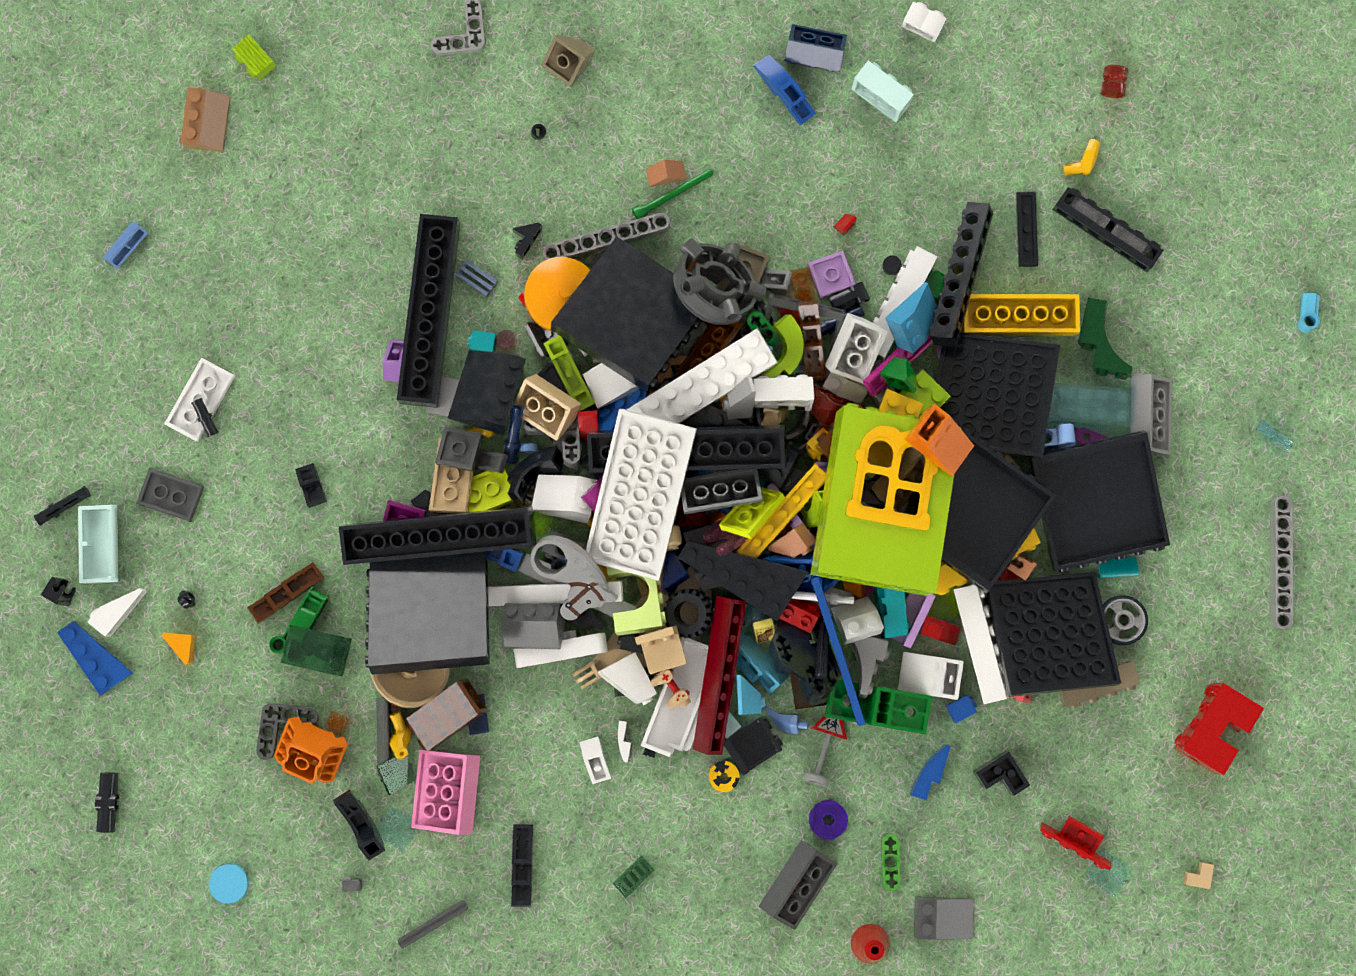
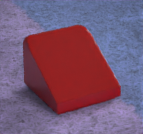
[833,214,857,235]

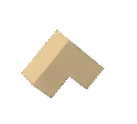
[1183,862,1214,889]

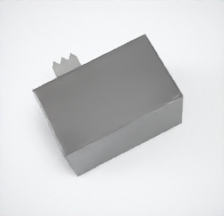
[342,876,361,892]

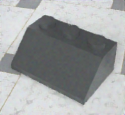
[501,603,566,649]

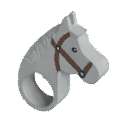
[530,535,618,620]

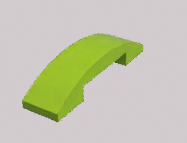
[543,336,595,411]

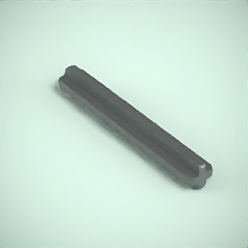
[397,900,468,948]

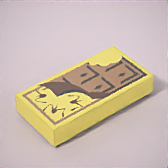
[753,618,774,644]

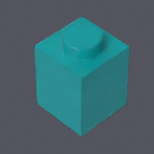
[468,330,497,352]

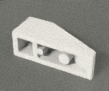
[88,588,147,637]

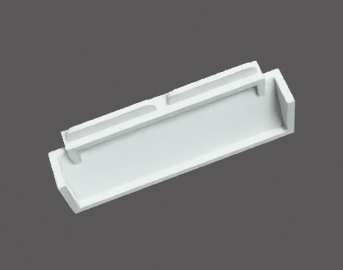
[641,637,709,758]

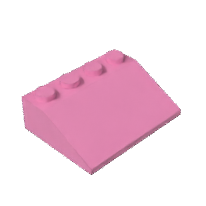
[411,750,480,835]

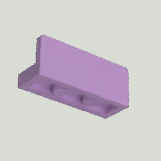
[892,593,936,649]

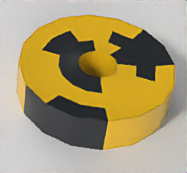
[709,761,740,792]

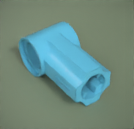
[1297,293,1320,333]

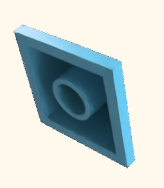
[736,675,765,715]

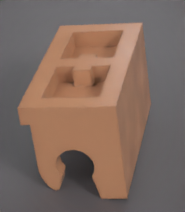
[1007,553,1037,580]

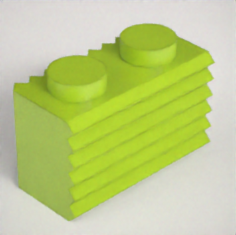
[232,34,276,81]

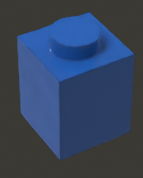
[945,695,977,723]

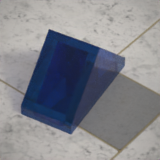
[661,551,690,593]

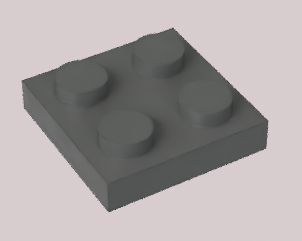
[435,427,483,471]

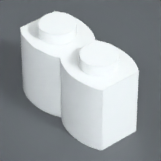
[902,2,947,42]

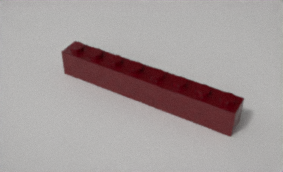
[693,596,746,755]

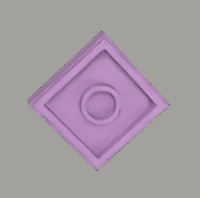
[807,251,855,299]

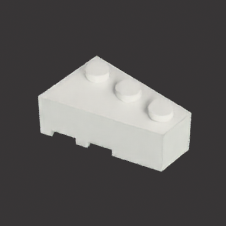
[753,375,814,411]

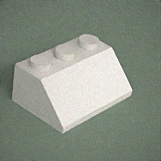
[825,313,888,384]

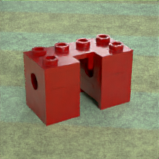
[1174,683,1264,776]

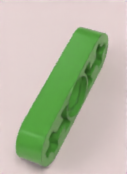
[881,833,901,891]

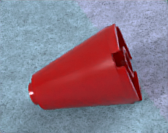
[851,924,890,964]

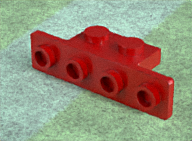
[1040,816,1112,870]

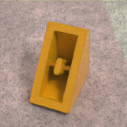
[161,633,196,665]

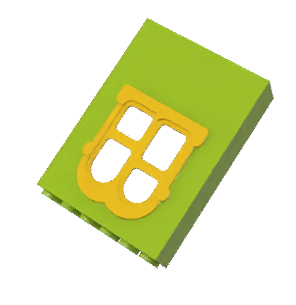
[810,403,961,596]

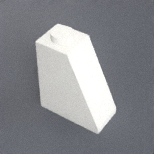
[598,652,657,705]

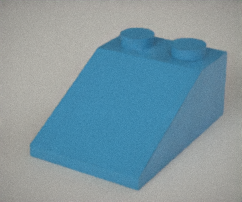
[885,282,938,353]

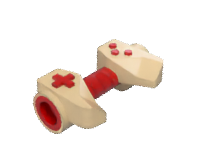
[651,668,691,709]

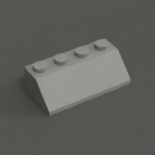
[1129,374,1172,455]

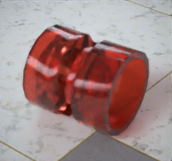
[1100,65,1129,99]

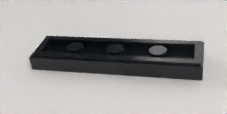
[1016,192,1038,267]

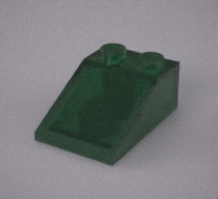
[280,625,352,677]

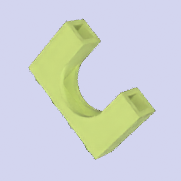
[607,567,666,636]

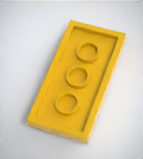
[867,389,923,468]

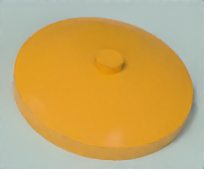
[524,257,590,332]

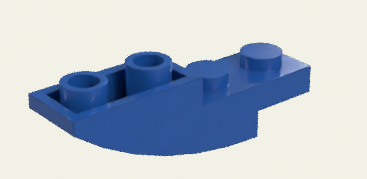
[753,55,816,126]

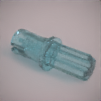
[1255,420,1293,451]

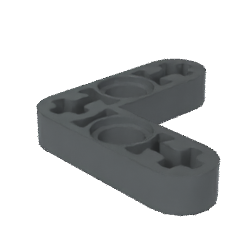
[523,416,581,468]
[256,703,319,760]

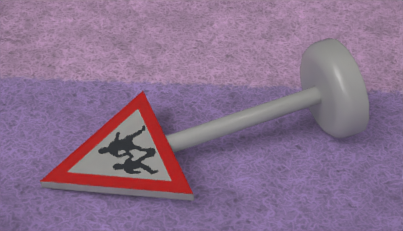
[802,716,847,787]

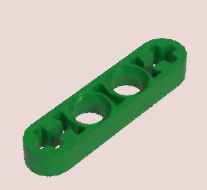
[747,310,800,374]

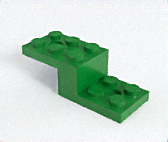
[824,680,932,735]

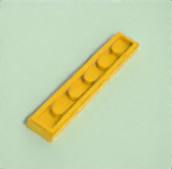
[737,464,826,558]

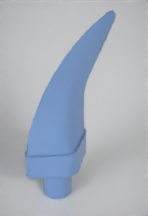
[765,705,809,734]

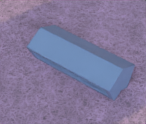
[103,221,148,269]

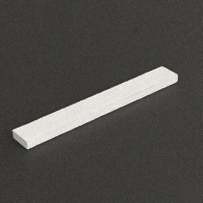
[488,581,623,606]

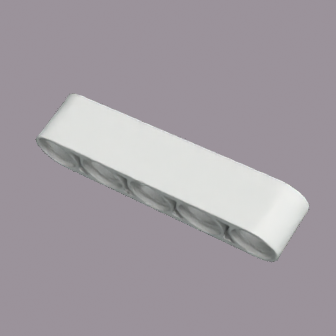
[513,633,608,668]

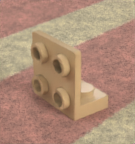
[635,626,687,674]

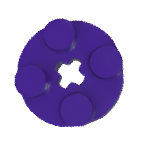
[809,800,848,840]

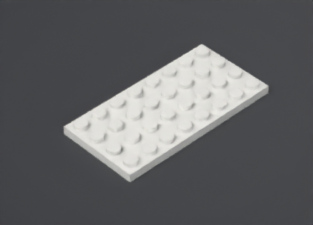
[586,408,697,581]

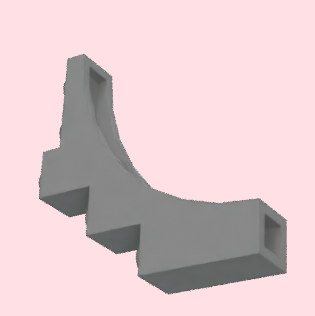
[806,587,890,699]

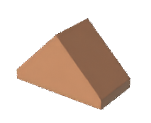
[646,160,687,187]

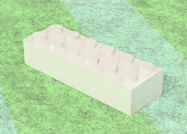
[873,246,937,362]
[954,585,1009,704]

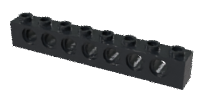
[929,202,993,347]

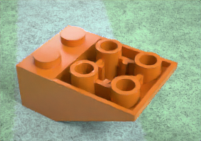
[904,403,974,477]

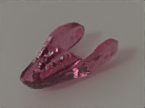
[703,523,747,556]

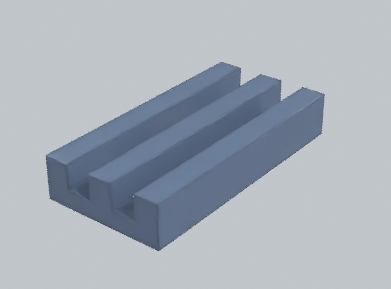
[456,260,497,297]

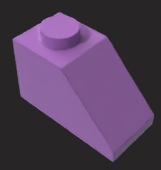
[382,340,404,382]

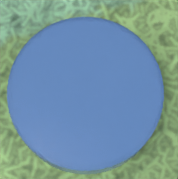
[519,443,539,453]

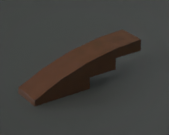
[798,301,826,381]
[247,562,324,624]

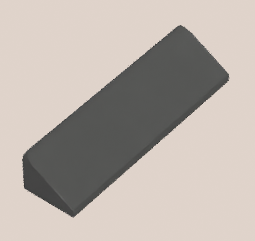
[376,698,392,776]

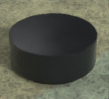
[882,255,902,275]

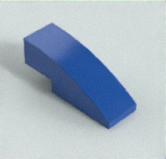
[909,744,951,800]

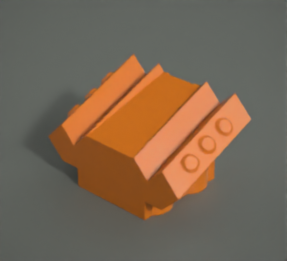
[274,717,348,784]

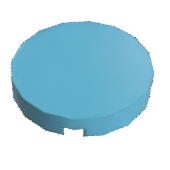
[209,864,249,904]

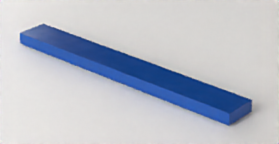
[811,575,865,726]

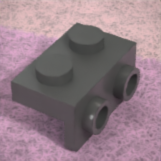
[524,321,567,358]

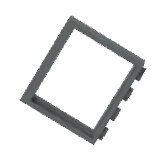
[762,294,845,381]

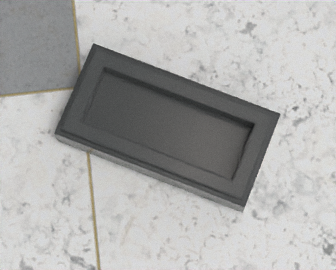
[474,449,508,474]

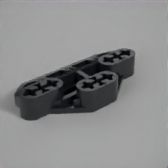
[768,617,841,705]

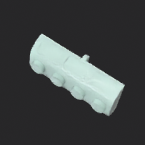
[78,505,119,584]

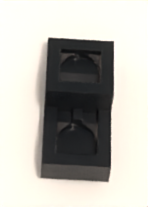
[295,463,327,508]

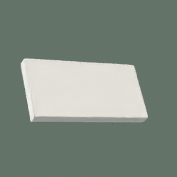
[164,358,235,442]

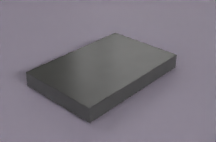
[136,468,204,522]

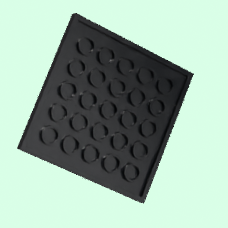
[936,333,1060,459]
[986,572,1121,697]

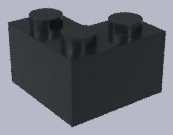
[973,751,1030,796]

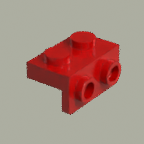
[779,599,821,633]

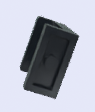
[724,717,783,776]

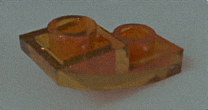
[790,267,816,302]

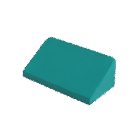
[1098,557,1140,578]

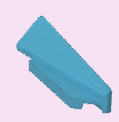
[736,630,790,694]

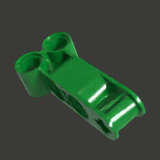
[269,587,330,663]

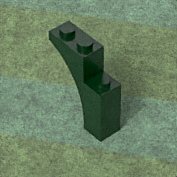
[1078,298,1133,380]

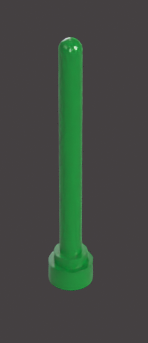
[632,169,714,219]

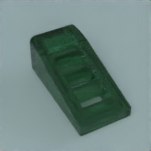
[613,855,655,898]

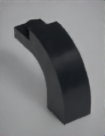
[507,446,564,506]
[333,789,385,861]

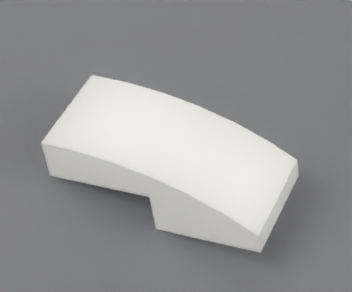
[618,720,631,762]

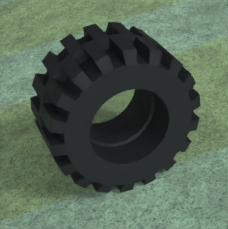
[663,589,715,638]

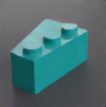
[873,586,910,639]

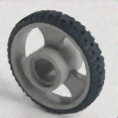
[1103,595,1148,645]

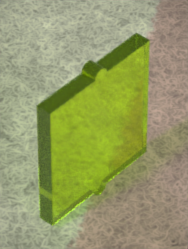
[927,585,958,618]

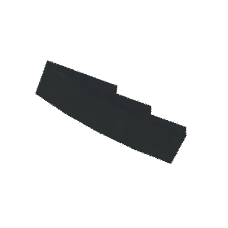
[511,824,533,907]

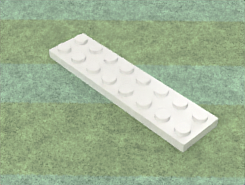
[627,329,778,424]

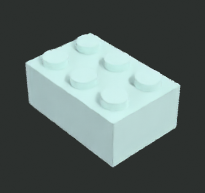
[852,61,914,122]

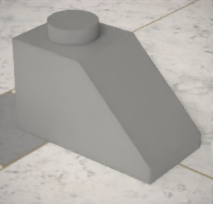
[722,377,756,419]

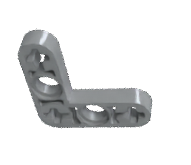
[430,0,485,56]

